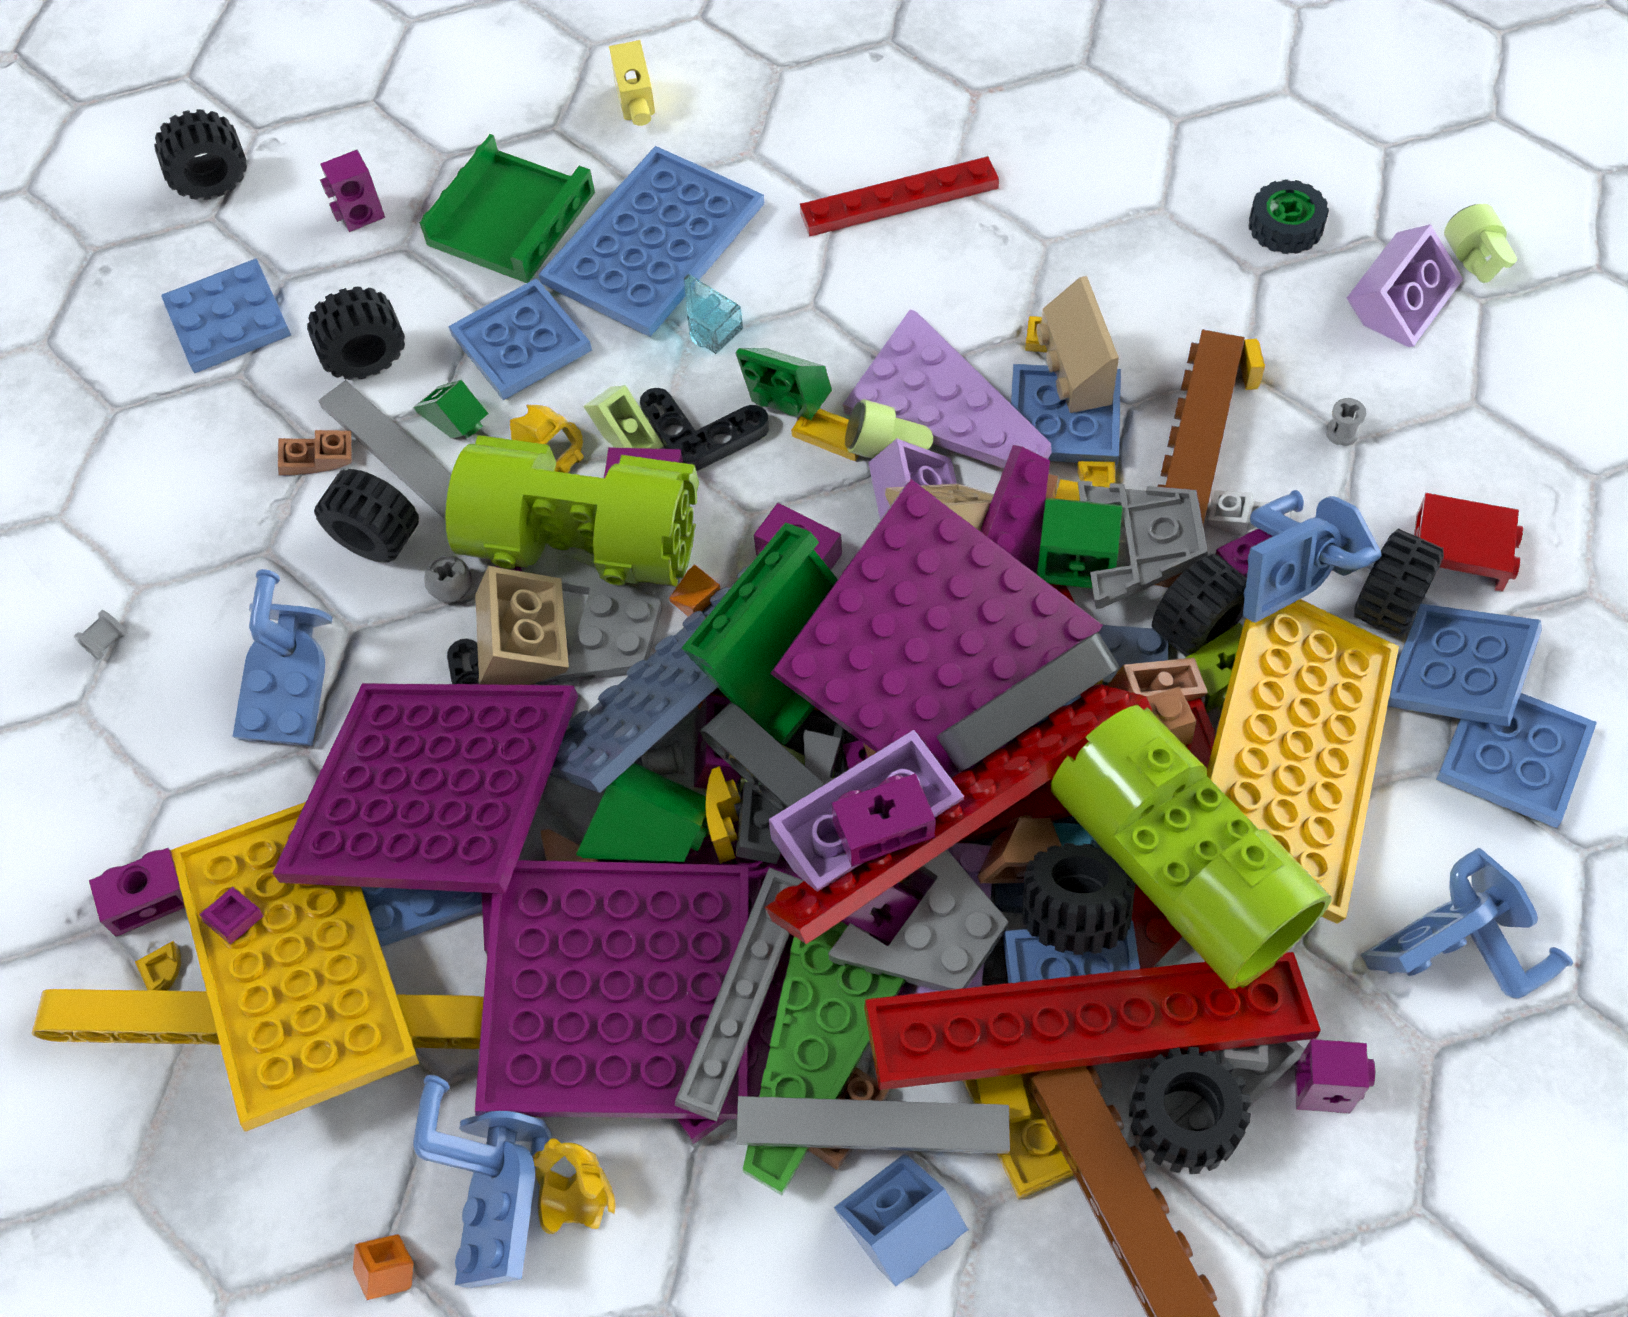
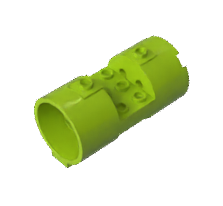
[445,435,699,587]
[1051,705,1332,989]

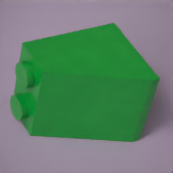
[576,763,708,862]

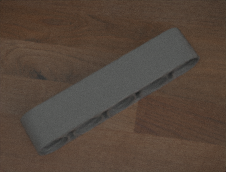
[936,632,1120,772]
[700,703,825,812]

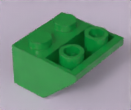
[735,348,832,420]
[1037,498,1122,588]

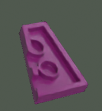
[980,445,1050,574]

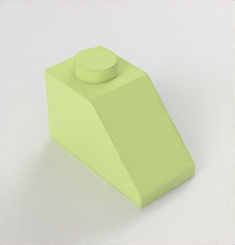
[583,385,664,449]

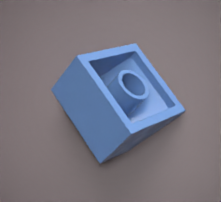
[834,1153,969,1287]

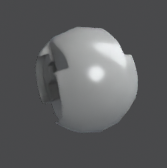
[424,555,472,602]

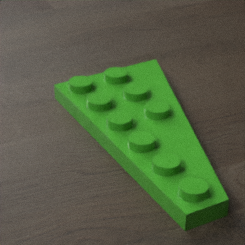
[743,921,906,1196]

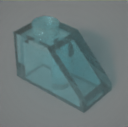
[684,274,743,354]

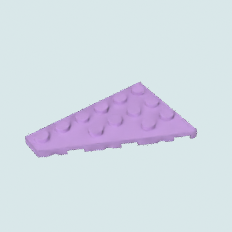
[843,309,1052,468]

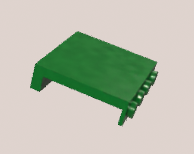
[419,134,595,283]
[681,522,838,746]

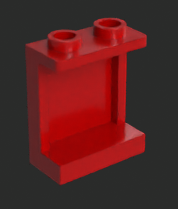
[1414,493,1523,592]

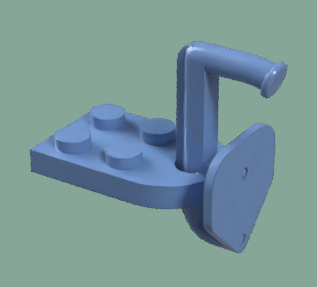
[1243,490,1381,623]
[232,569,333,746]
[1360,848,1573,998]
[413,1075,552,1288]

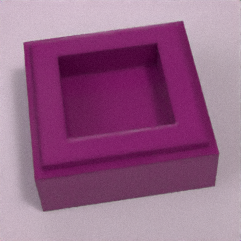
[199,887,263,945]

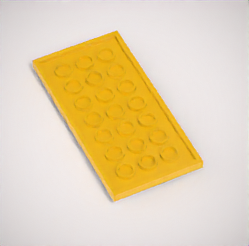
[1207,599,1399,924]
[171,802,419,1132]

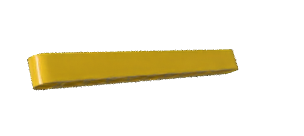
[31,989,484,1049]

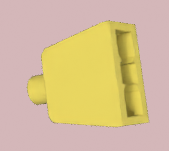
[609,40,655,126]

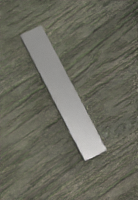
[318,380,451,520]
[675,868,804,1122]
[736,1096,1010,1154]

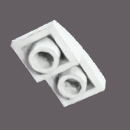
[1208,490,1292,536]

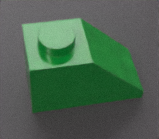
[413,380,489,438]

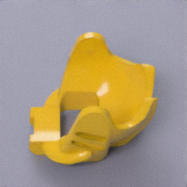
[510,405,584,473]
[532,1138,615,1234]

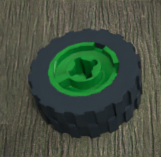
[1248,179,1329,254]

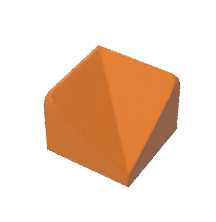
[669,564,720,617]
[353,1234,414,1300]

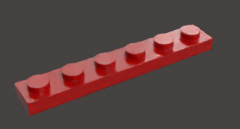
[800,156,999,237]

